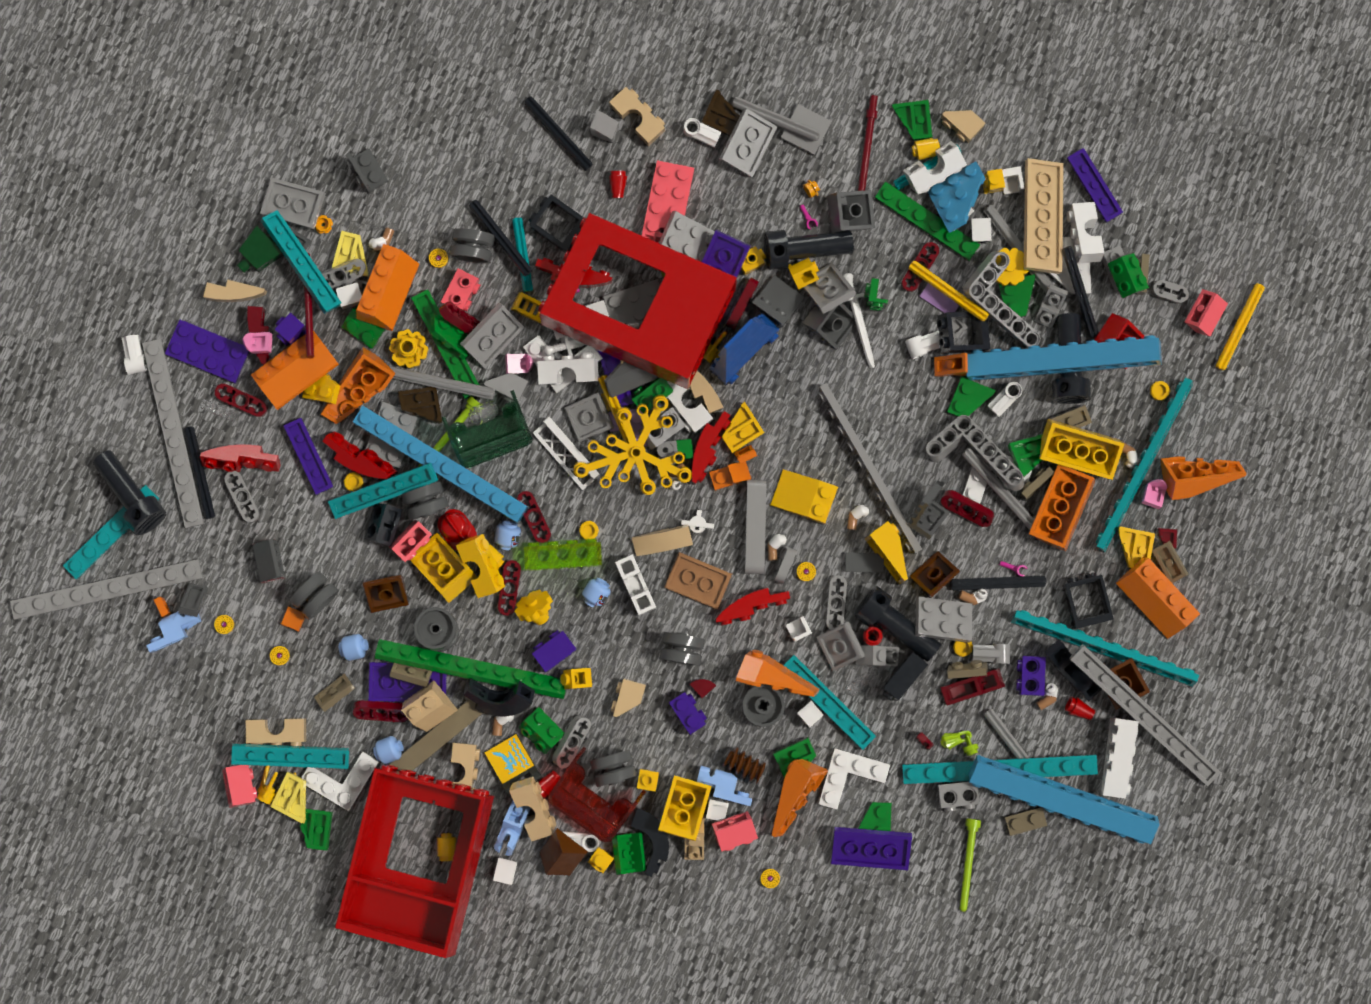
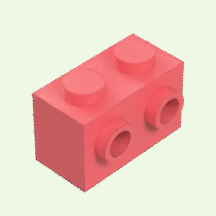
[441,268,481,312]
[1185,289,1228,337]
[389,520,432,562]
[222,765,257,808]
[711,811,758,852]

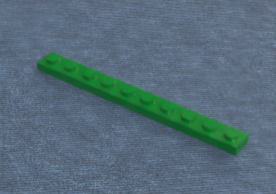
[375,639,566,699]

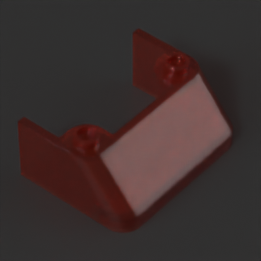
[548,747,646,842]

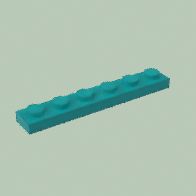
[261,210,341,314]
[328,462,438,519]
[63,485,160,580]
[783,655,876,750]
[231,744,349,769]

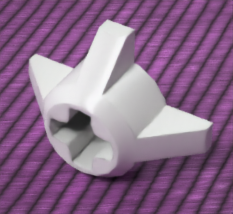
[681,510,714,533]

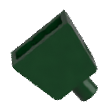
[237,226,283,273]

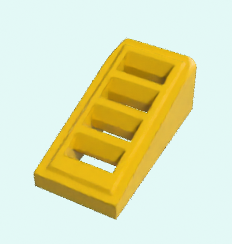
[511,292,541,324]

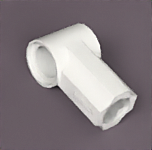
[683,118,721,148]
[905,330,940,359]
[122,335,147,375]
[987,382,1022,417]
[563,831,601,852]

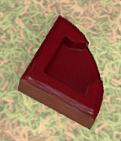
[1158,528,1178,549]
[690,679,716,698]
[916,732,934,750]

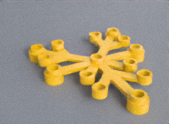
[573,395,692,495]

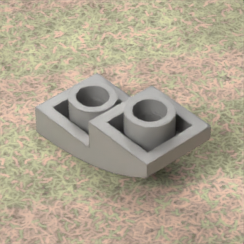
[1034,284,1068,328]

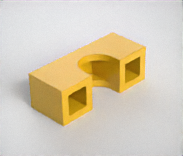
[456,534,505,598]

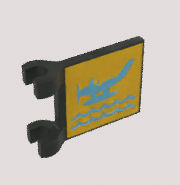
[483,733,543,798]

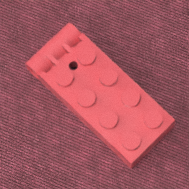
[642,160,694,243]

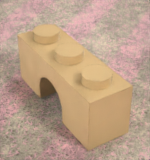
[609,87,665,147]
[246,719,306,746]
[451,743,480,790]
[509,776,556,842]

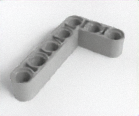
[963,251,1041,347]
[926,415,1024,491]

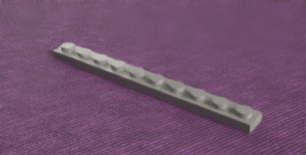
[142,339,205,528]
[818,383,922,554]
[10,559,203,620]
[1070,644,1221,786]

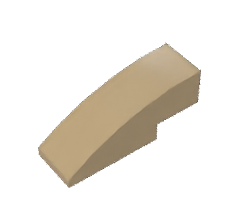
[203,280,267,302]
[690,371,723,414]
[632,524,693,556]

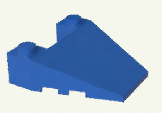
[709,314,779,386]

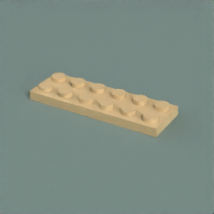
[1024,158,1063,274]

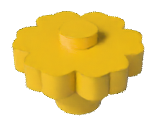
[995,248,1029,286]
[389,329,429,369]
[514,590,553,625]

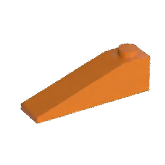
[321,347,395,424]
[1160,456,1247,500]
[736,650,819,697]
[772,759,828,837]

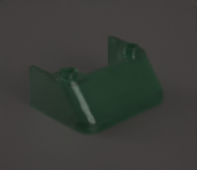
[441,390,533,468]

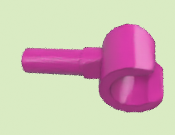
[800,205,818,230]
[1000,561,1028,576]

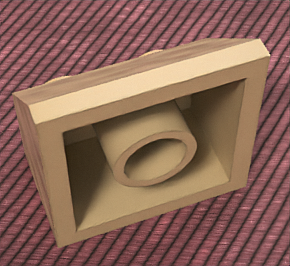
[401,681,458,732]

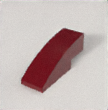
[247,306,271,365]
[941,668,1005,706]

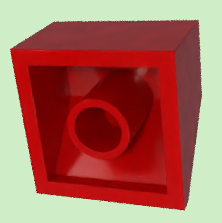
[1094,313,1144,369]

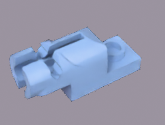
[146,611,201,653]
[697,766,752,806]
[494,801,531,856]

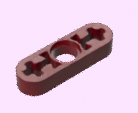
[901,242,939,292]
[726,277,760,330]
[439,302,480,334]
[215,383,268,417]
[941,490,994,527]
[517,491,551,543]
[498,560,521,616]
[353,700,408,722]

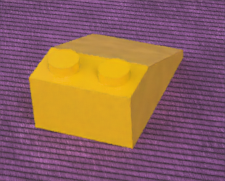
[771,469,838,524]
[865,521,908,585]
[410,533,477,603]
[658,775,712,841]

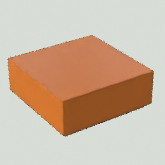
[734,445,757,464]
[154,597,171,617]
[281,606,305,631]

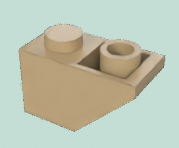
[941,110,986,143]
[611,679,646,717]
[685,816,704,860]

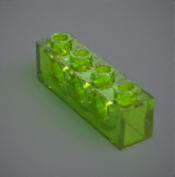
[524,539,603,571]

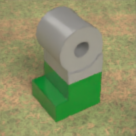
[657,439,693,460]

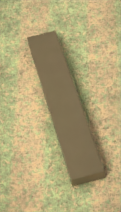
[389,699,483,771]

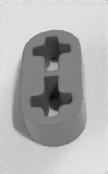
[1152,280,1189,304]
[774,547,797,584]

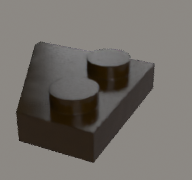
[701,89,740,136]
[397,387,442,424]

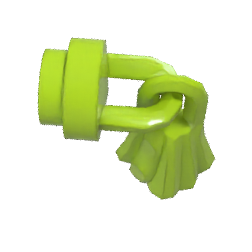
[940,731,979,756]

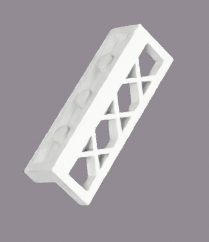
[533,417,600,490]

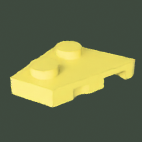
[332,231,369,277]
[270,772,306,823]

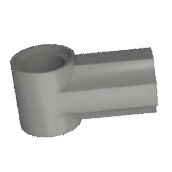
[972,644,1010,664]

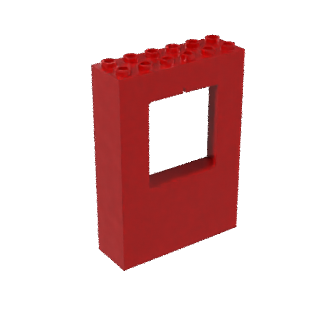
[538,213,737,390]
[335,765,494,958]

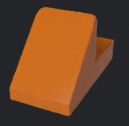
[934,353,968,377]
[709,462,751,491]

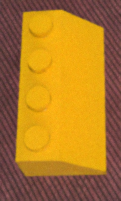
[1040,419,1124,480]

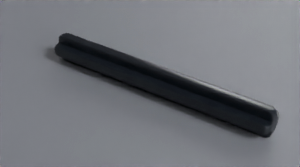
[524,96,593,171]
[469,200,533,276]
[1062,246,1099,338]
[184,426,215,520]
[951,576,1046,591]

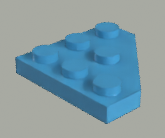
[927,161,986,233]

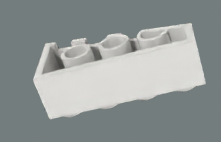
[1100,718,1139,799]

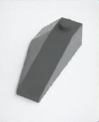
[604,362,660,398]

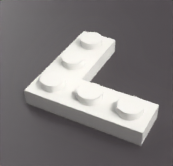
[523,336,603,393]
[963,450,1032,504]
[819,748,890,809]
[302,752,379,811]

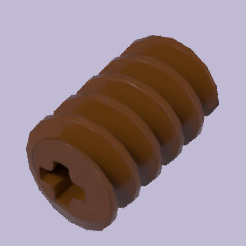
[722,747,766,784]

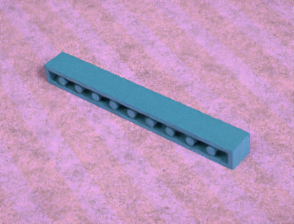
[967,335,1162,381]
[353,406,528,523]
[968,755,1160,844]

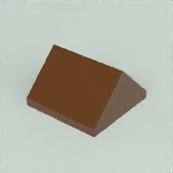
[910,551,960,598]
[363,575,409,613]
[1107,658,1150,710]
[539,828,588,876]

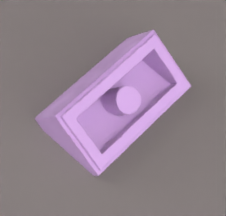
[919,283,959,313]

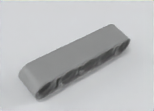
[745,480,766,574]

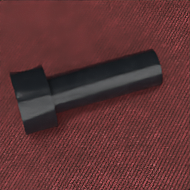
[764,230,854,270]
[1052,313,1091,404]
[93,450,166,535]
[853,586,941,662]

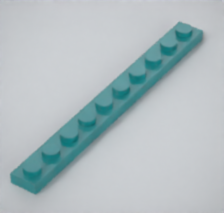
[1096,377,1193,553]
[1011,610,1199,687]
[903,755,1098,784]

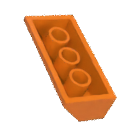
[356,244,419,331]
[251,330,339,410]
[1029,464,1095,552]
[1116,557,1200,639]

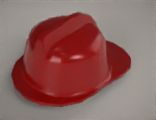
[438,509,477,551]

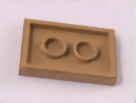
[664,552,732,610]

